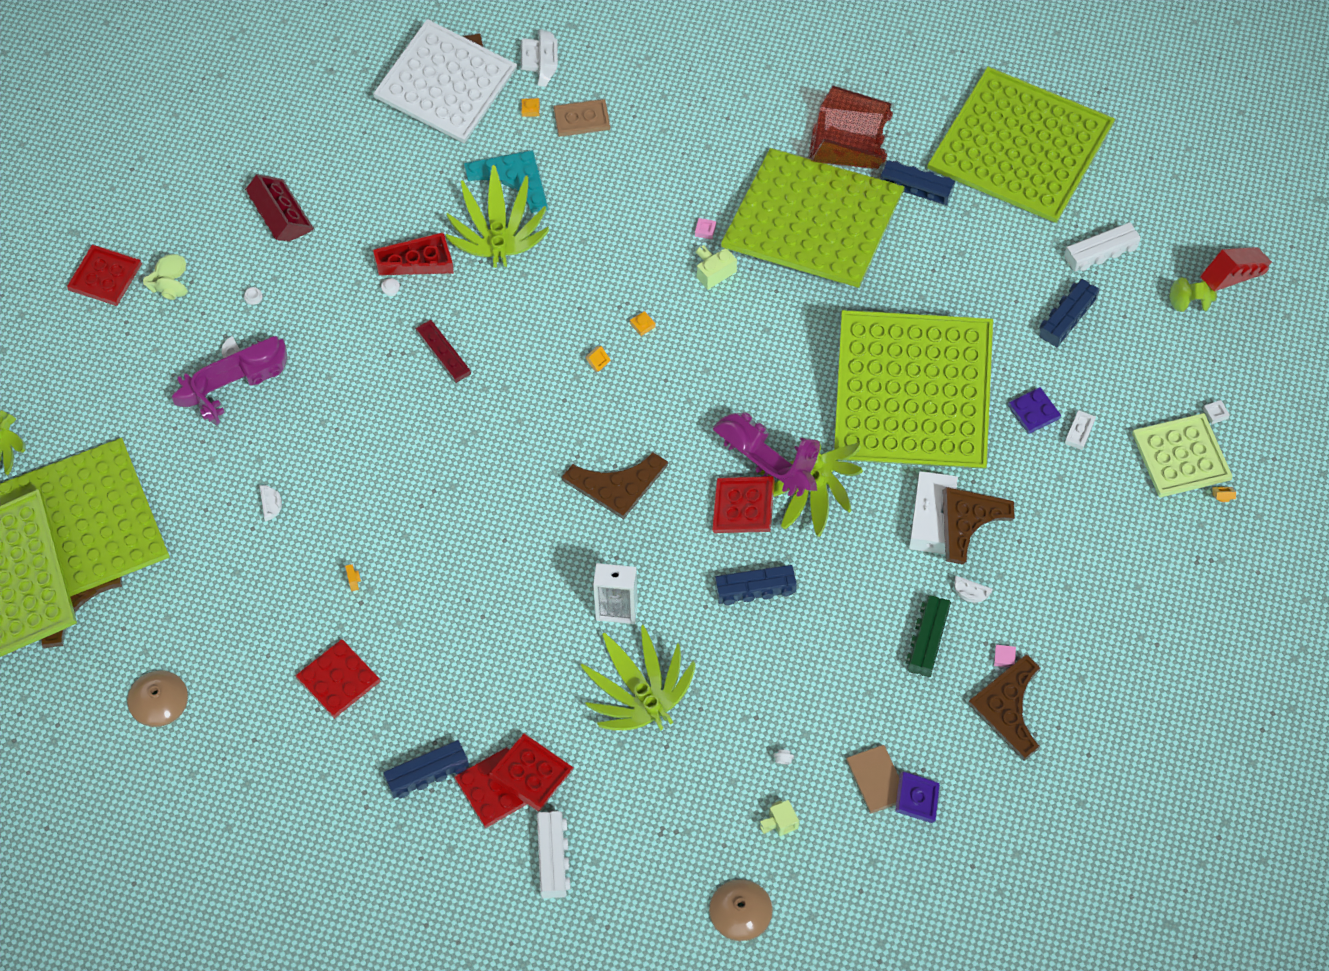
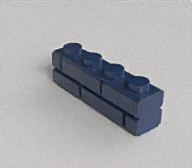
[880,160,955,206]
[1039,279,1100,348]
[715,565,797,605]
[383,740,469,799]

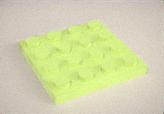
[1132,413,1233,498]

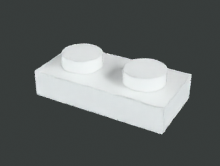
[1065,410,1096,450]

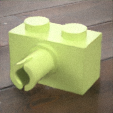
[696,245,737,290]

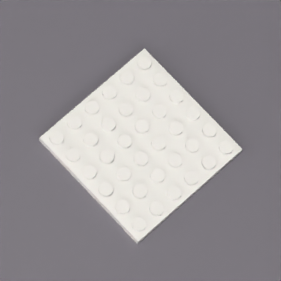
[373,19,517,144]

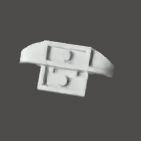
[521,29,558,87]

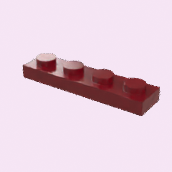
[416,320,471,383]

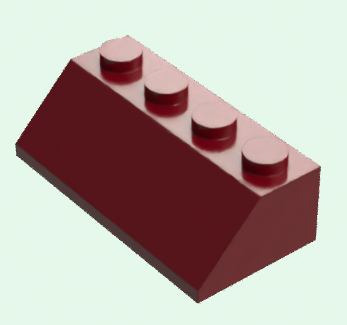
[245,174,314,242]

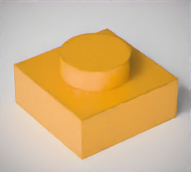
[522,98,540,117]
[630,311,656,336]
[585,346,611,372]
[1212,487,1236,502]
[345,564,361,591]

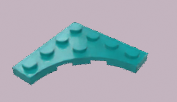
[464,150,548,213]

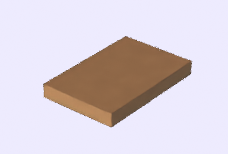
[553,99,610,137]
[846,745,899,814]

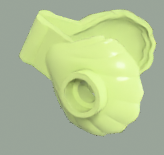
[143,254,188,300]

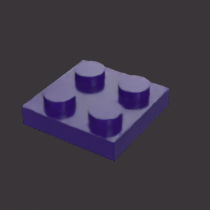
[1008,387,1061,434]
[895,771,940,823]

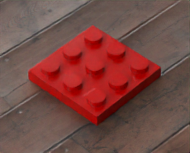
[67,244,142,306]
[712,476,775,533]
[295,639,381,719]
[489,733,574,812]
[454,747,527,829]

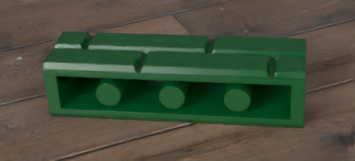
[905,595,951,678]

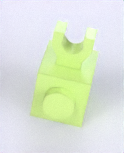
[760,800,799,836]

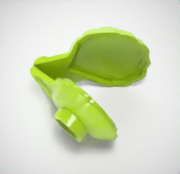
[1169,277,1217,312]

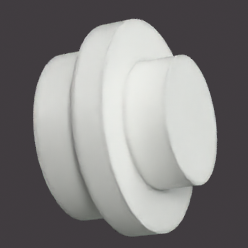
[381,279,400,296]
[244,287,263,305]
[774,750,794,764]

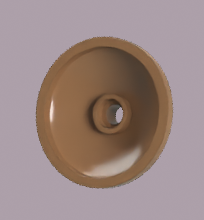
[127,670,188,727]
[709,879,772,941]

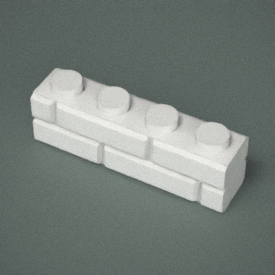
[1064,222,1140,272]
[537,811,570,899]

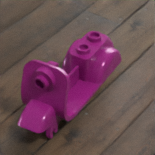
[172,336,287,426]
[713,411,820,497]

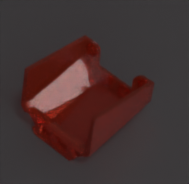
[808,85,893,169]

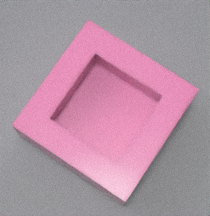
[695,218,716,240]
[994,645,1016,668]

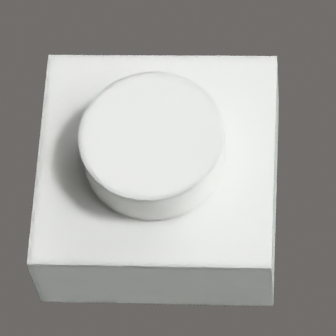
[1203,400,1230,425]

